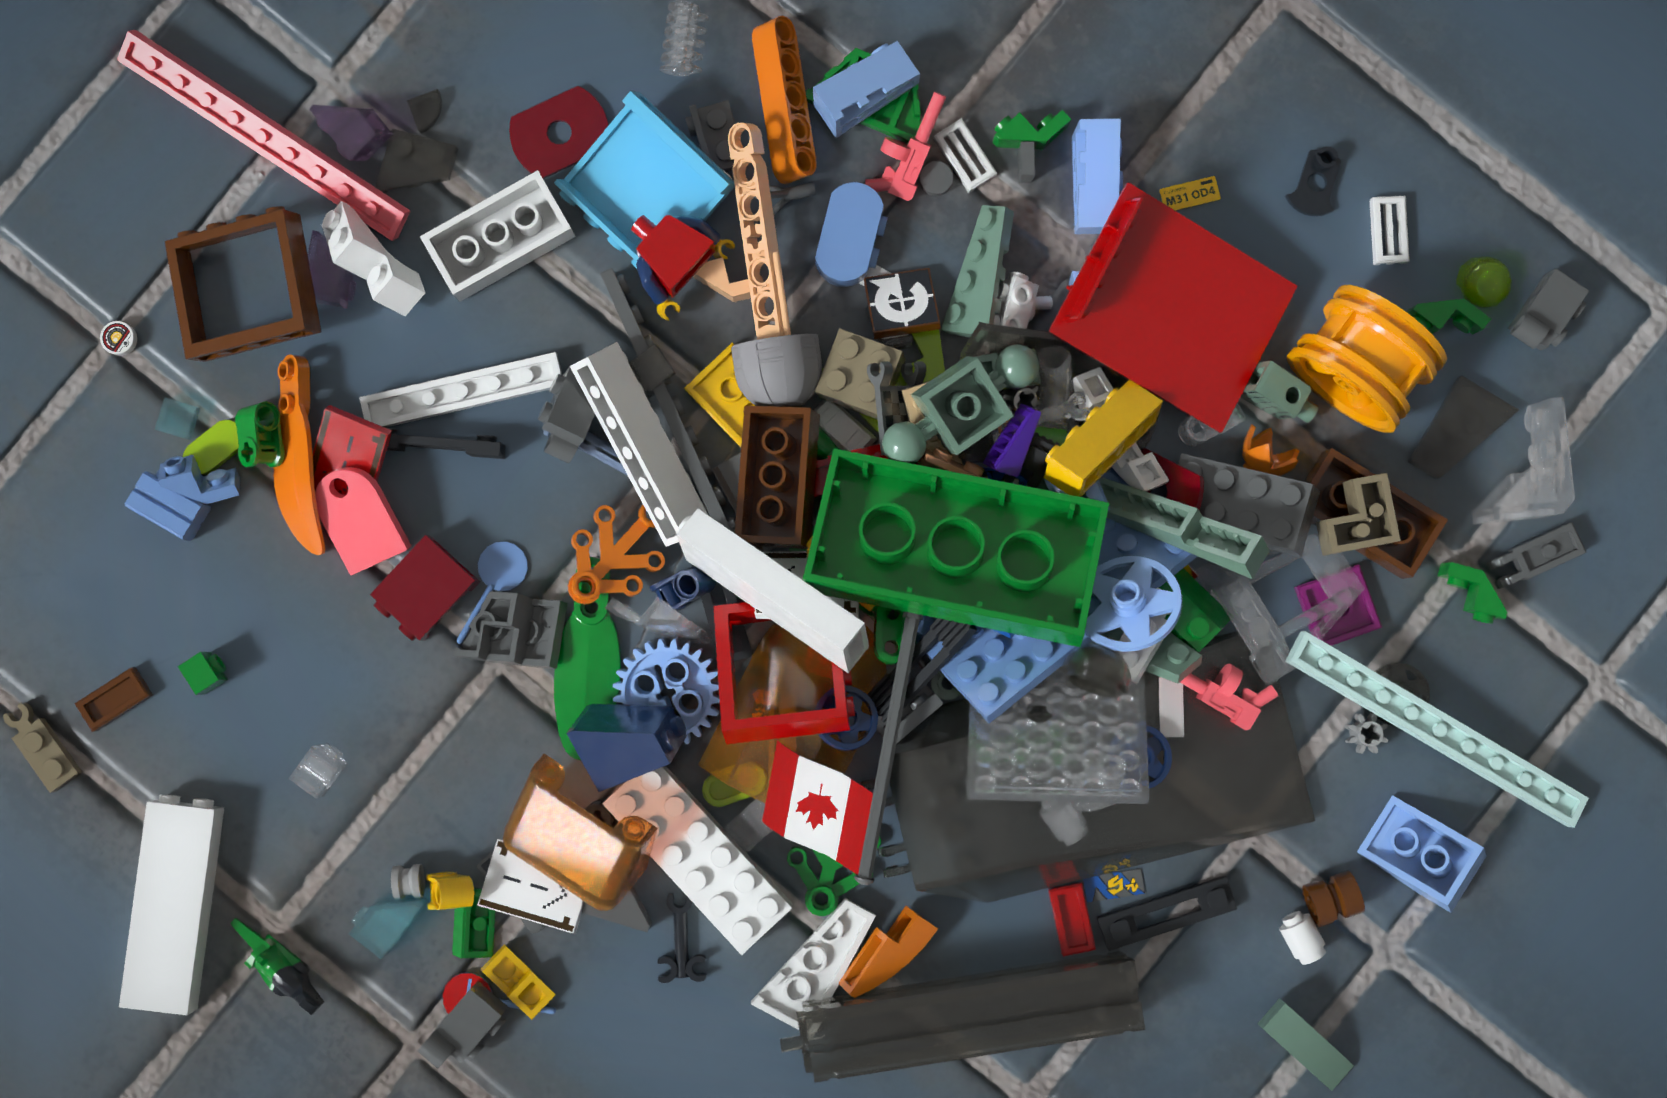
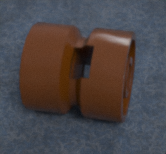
[1302,870,1365,927]

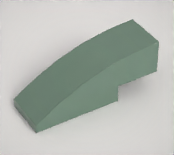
[1257,998,1354,1091]

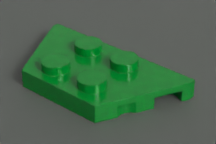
[805,48,921,143]

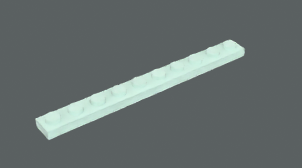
[1285,631,1589,828]

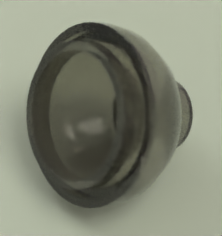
[1061,635,1131,697]

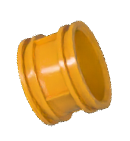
[1287,285,1447,433]

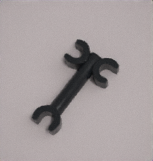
[658,893,706,983]

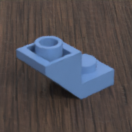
[158,455,241,505]

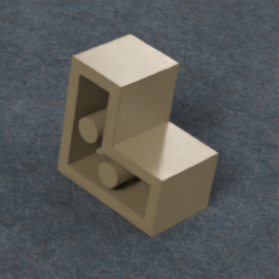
[1316,473,1401,556]

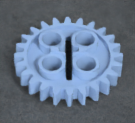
[613,637,720,744]

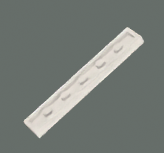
[359,352,562,428]

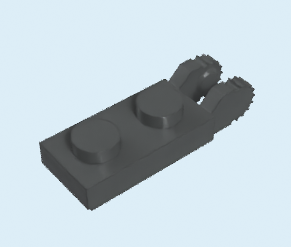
[1486,522,1587,589]

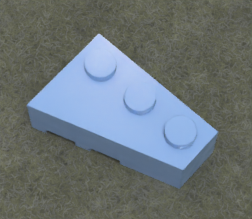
[813,41,920,138]
[1072,119,1123,234]

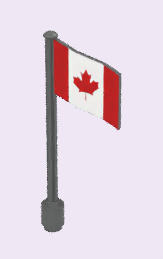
[762,611,924,885]

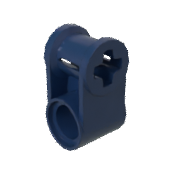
[649,566,716,617]

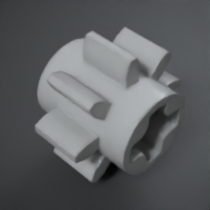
[1344,713,1388,754]

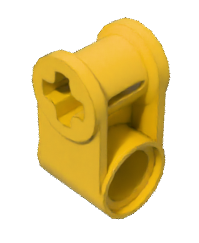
[426,872,474,910]

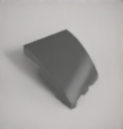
[453,592,568,669]

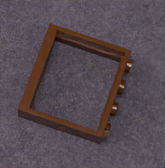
[165,206,322,362]

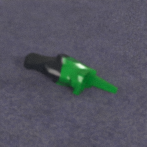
[230,918,325,1015]

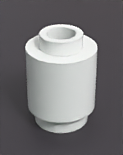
[1279,911,1326,965]

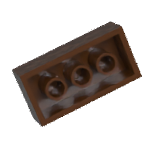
[735,406,820,549]
[1304,448,1448,579]

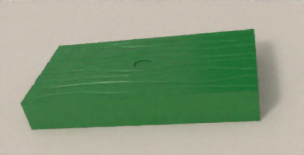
[803,448,1109,647]

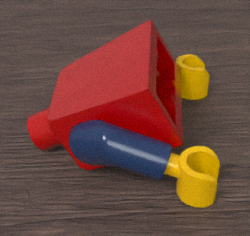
[631,215,735,321]

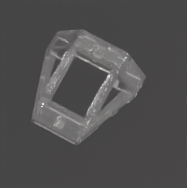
[1195,533,1365,686]

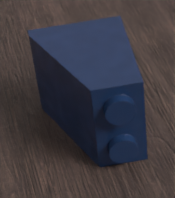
[566,704,687,792]

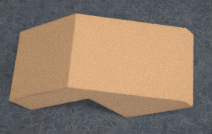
[693,258,763,302]

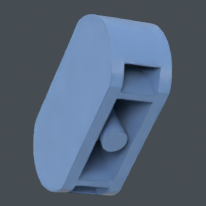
[815,182,888,287]

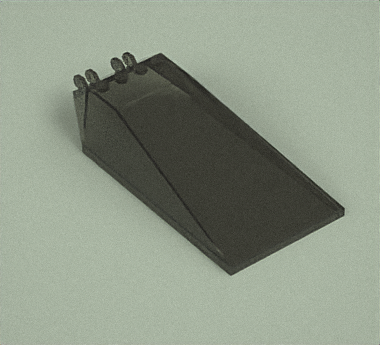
[861,624,1315,903]

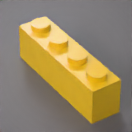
[1044,380,1163,497]

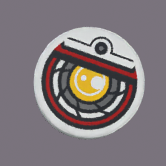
[100,321,137,356]

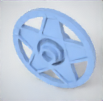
[1085,556,1182,652]

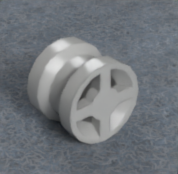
[391,864,425,900]

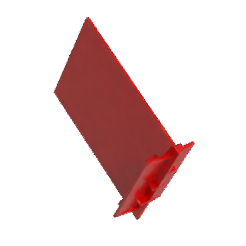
[1049,182,1297,433]

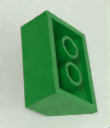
[1159,568,1233,653]

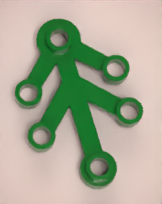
[787,836,881,916]

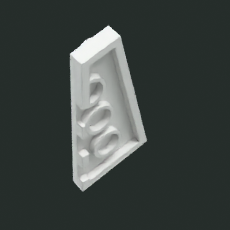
[751,898,876,1036]

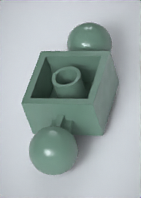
[882,344,1040,464]

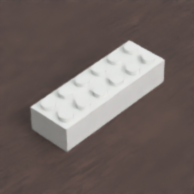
[602,766,793,955]

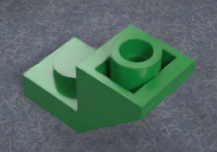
[992,109,1071,150]
[1407,298,1491,335]
[1437,562,1508,624]

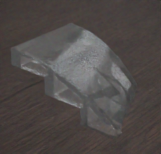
[605,596,713,644]

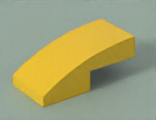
[481,944,556,1020]

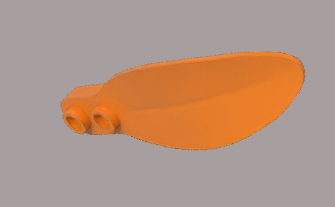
[273,355,325,555]

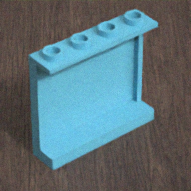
[554,91,735,269]

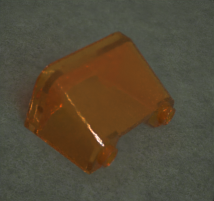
[503,754,658,911]

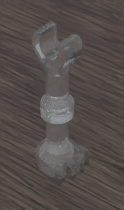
[992,392,1089,443]

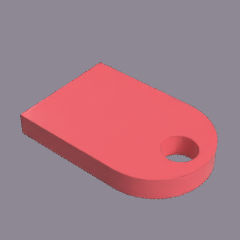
[315,467,412,575]

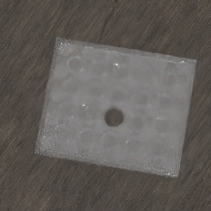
[967,646,1149,804]

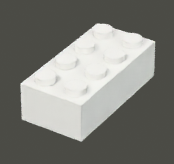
[420,170,576,302]

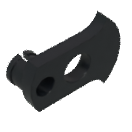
[1285,146,1341,216]

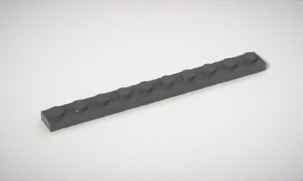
[600,268,735,533]

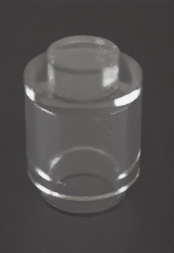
[1039,792,1089,846]

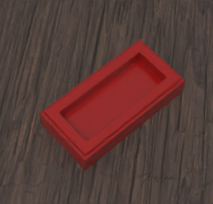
[1048,882,1096,957]

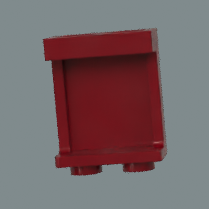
[370,535,481,641]

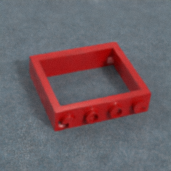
[713,602,855,745]

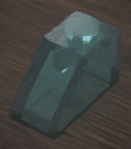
[349,897,430,959]

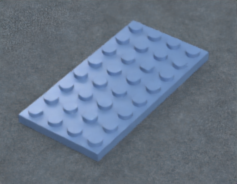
[915,467,1198,724]

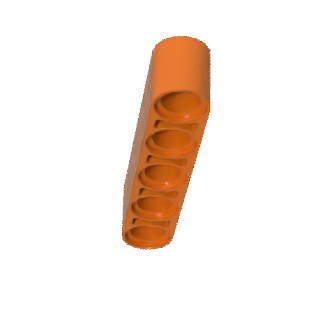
[752,15,817,184]

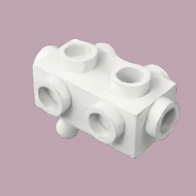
[983,272,1053,354]

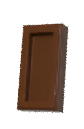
[75,667,153,732]

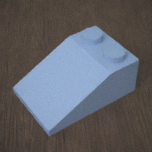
[1357,795,1486,913]

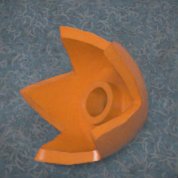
[1242,424,1300,476]

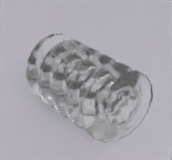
[659,1,709,76]

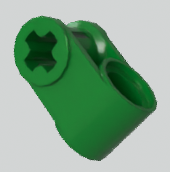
[235,401,285,467]

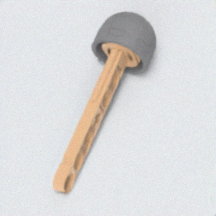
[728,123,822,407]

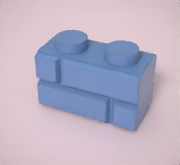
[124,470,211,541]

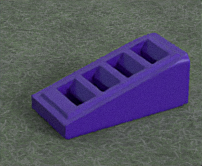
[983,403,1041,477]

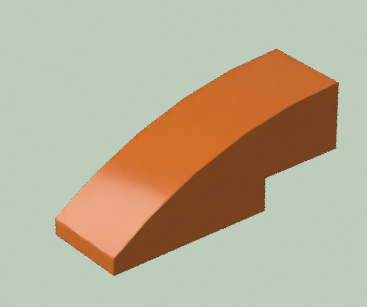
[838,906,938,998]

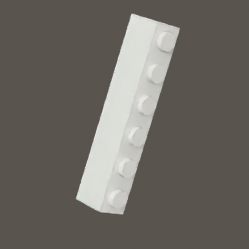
[570,342,709,547]

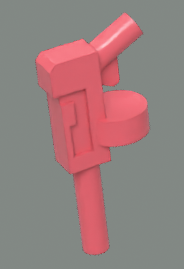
[865,92,946,201]
[1180,663,1278,730]

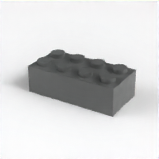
[1178,453,1320,557]

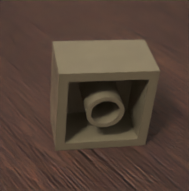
[815,328,906,420]

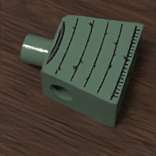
[1240,360,1318,423]

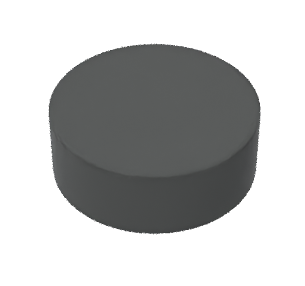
[919,161,953,196]

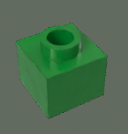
[177,652,228,695]

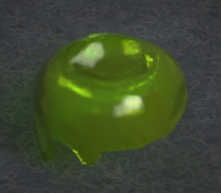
[1456,256,1512,308]

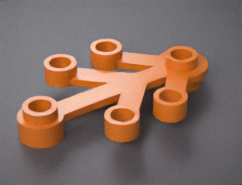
[568,505,665,604]

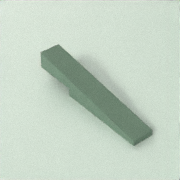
[1082,477,1270,579]

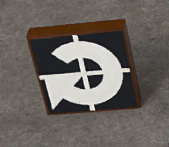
[864,268,940,339]

